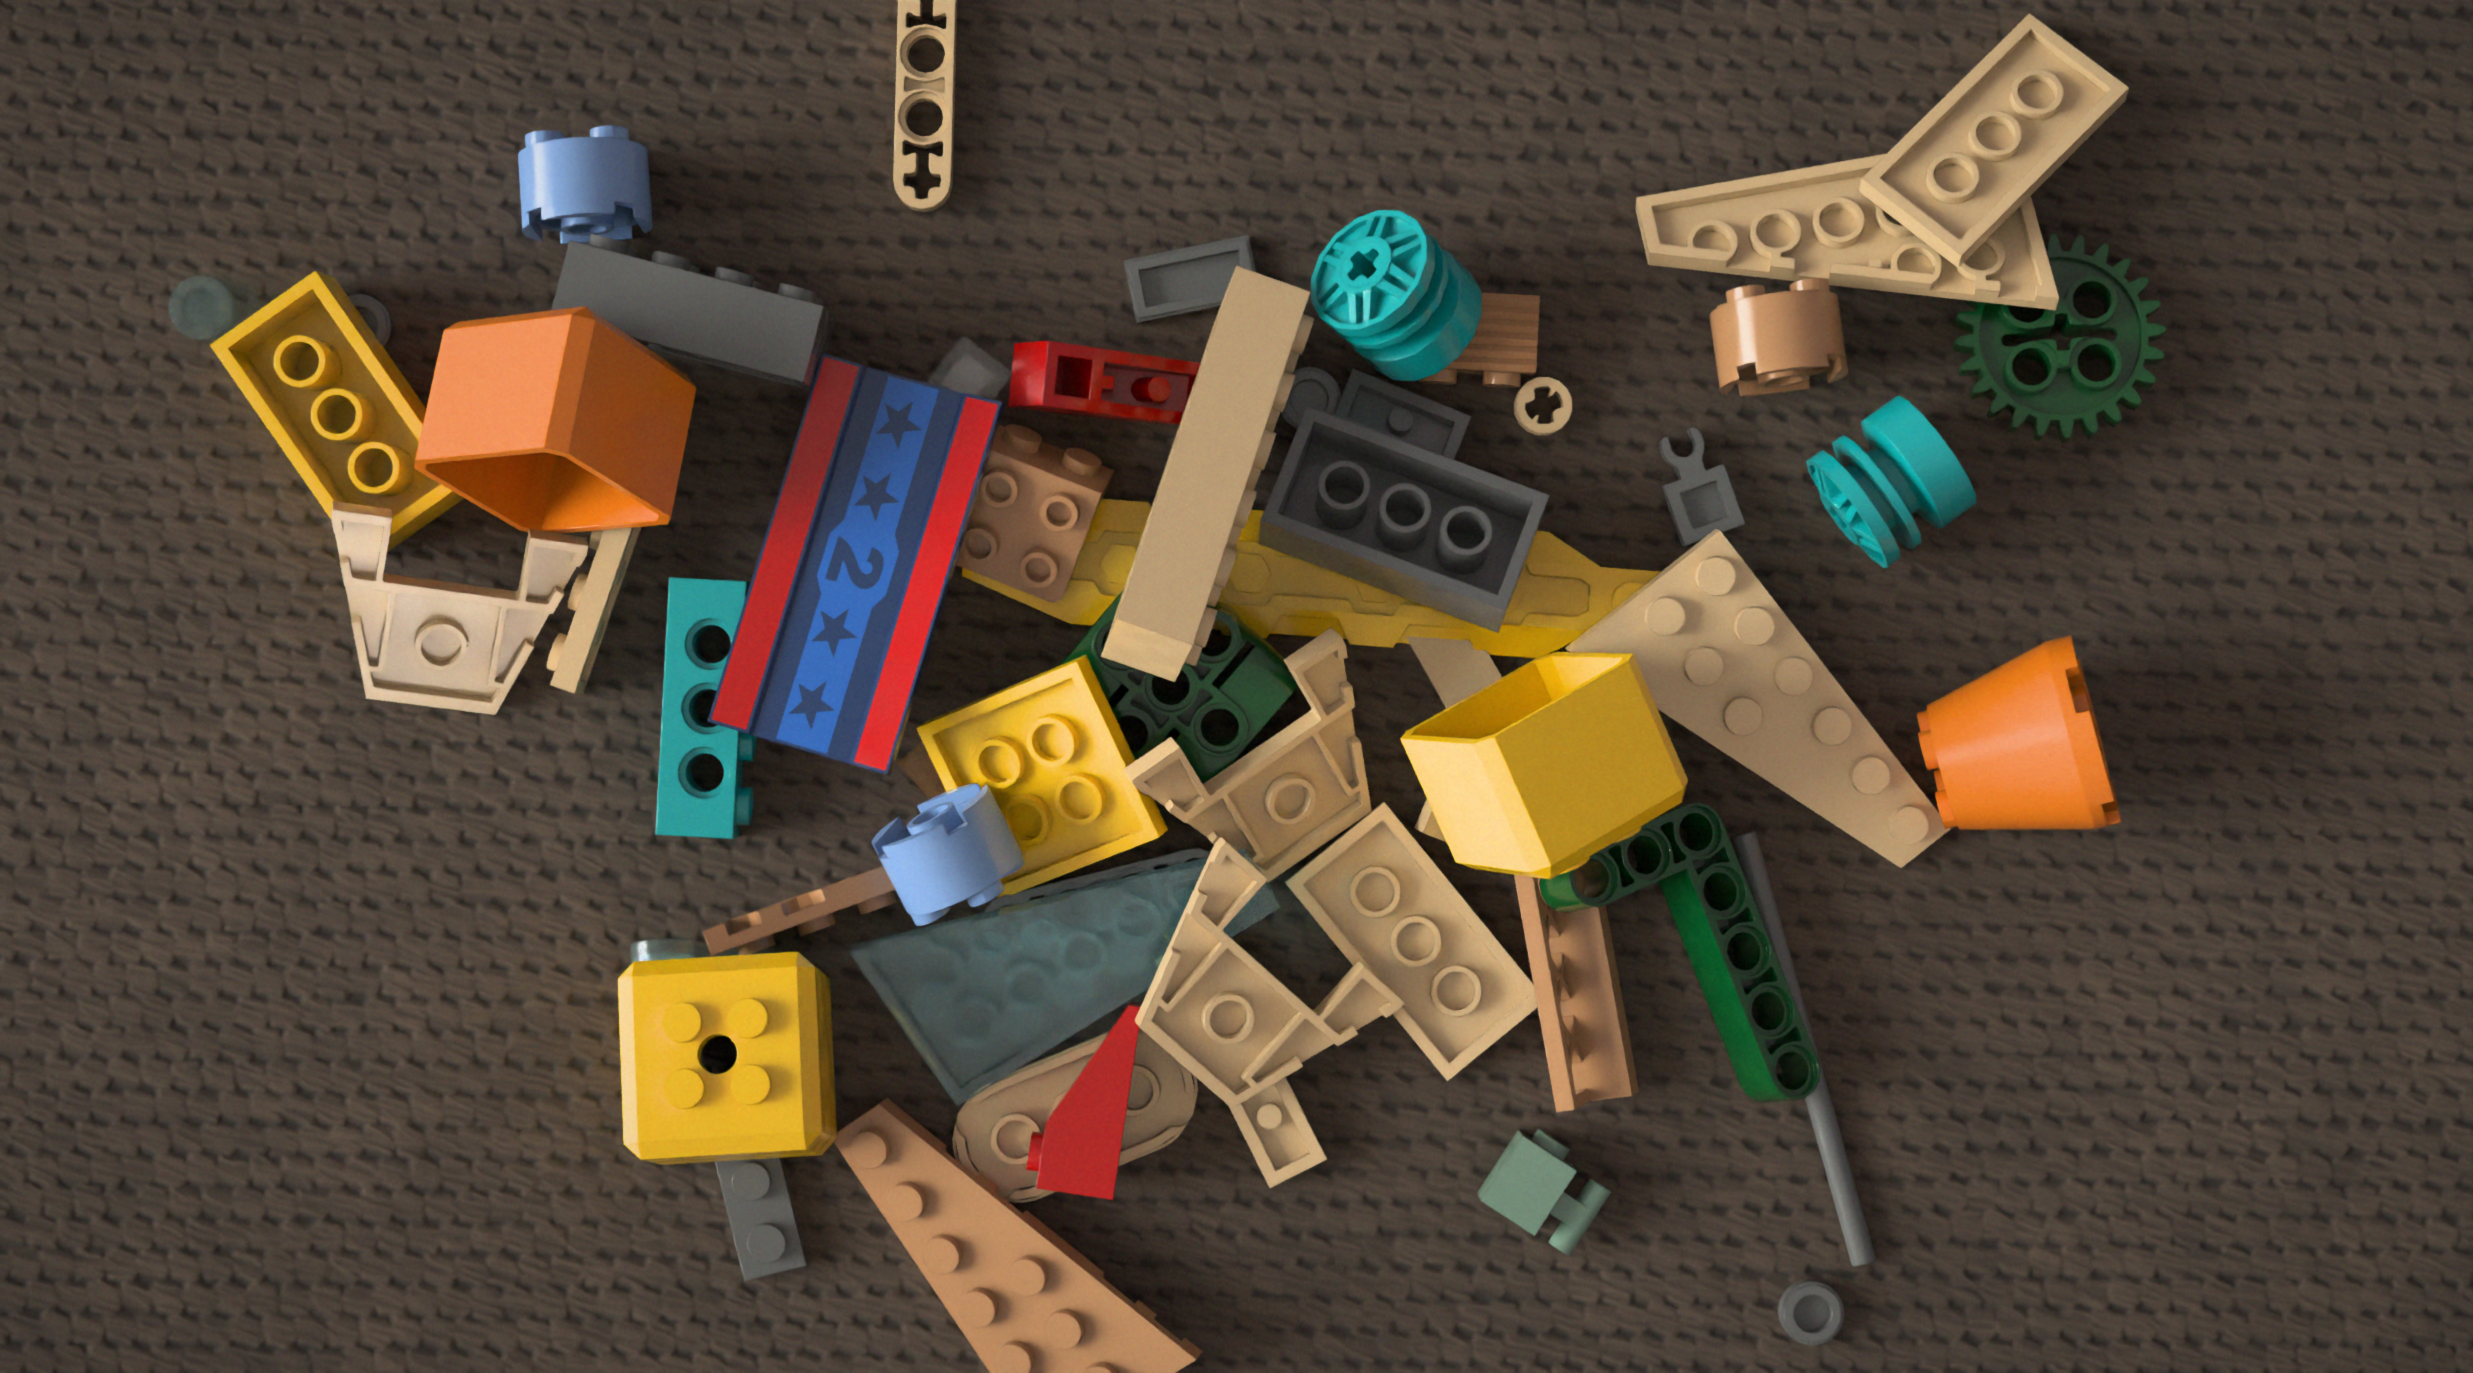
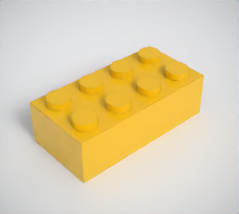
[210,271,464,552]

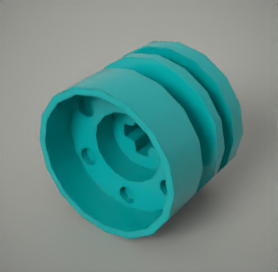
[1311,210,1482,381]
[1806,395,1977,568]

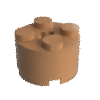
[1709,278,1848,397]

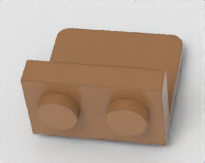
[956,424,1114,602]

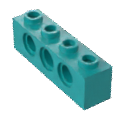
[655,577,757,839]

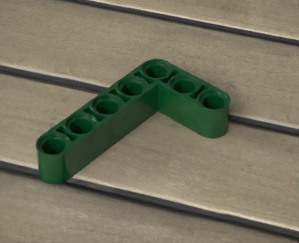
[1539,802,1821,1103]

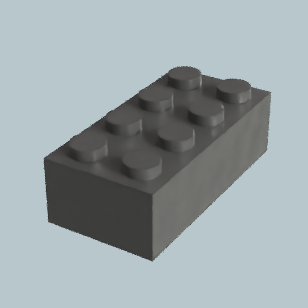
[552,234,836,391]
[1258,406,1550,633]

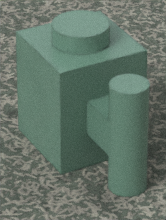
[1477,1129,1611,1256]

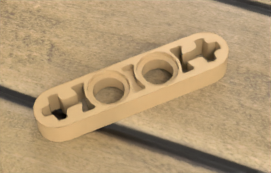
[893,0,957,212]

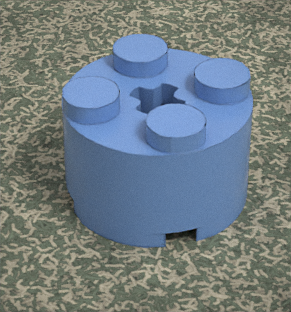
[518,125,653,244]
[872,783,1025,926]

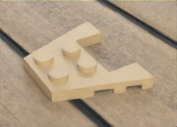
[331,501,588,715]
[1123,627,1372,883]
[1134,837,1405,1108]

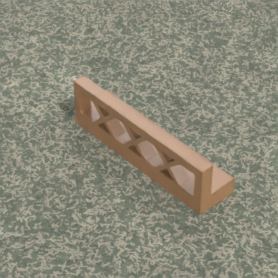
[1514,869,1639,1112]

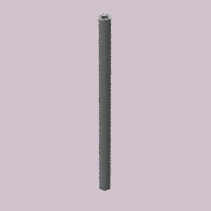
[1731,831,1876,1266]

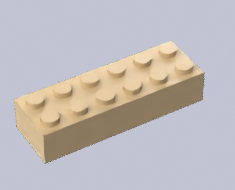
[1101,266,1314,682]

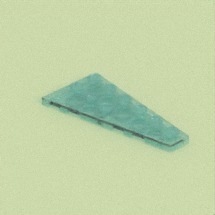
[850,848,1280,1106]

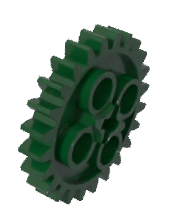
[1953,234,2166,443]

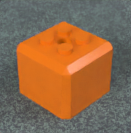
[414,306,696,534]

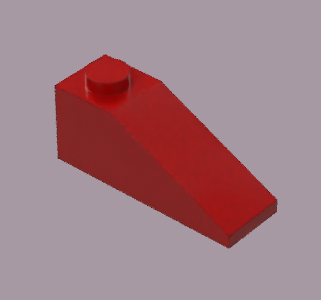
[1008,341,1200,426]
[1026,1001,1142,1200]

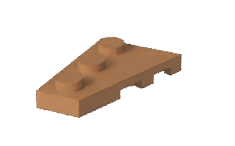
[702,866,897,956]

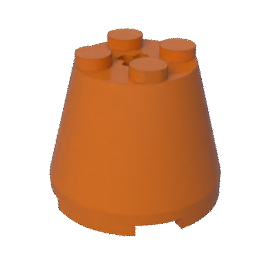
[1917,635,2122,830]

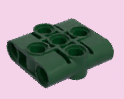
[1058,589,1298,784]

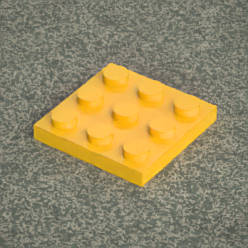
[916,655,1168,898]

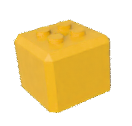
[1400,652,1688,879]
[618,952,837,1165]

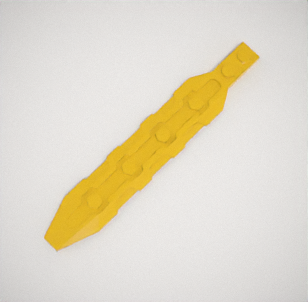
[962,499,1660,658]

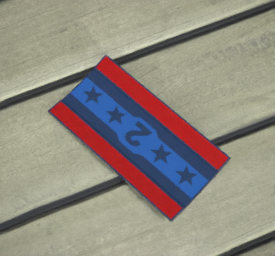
[707,353,1005,776]

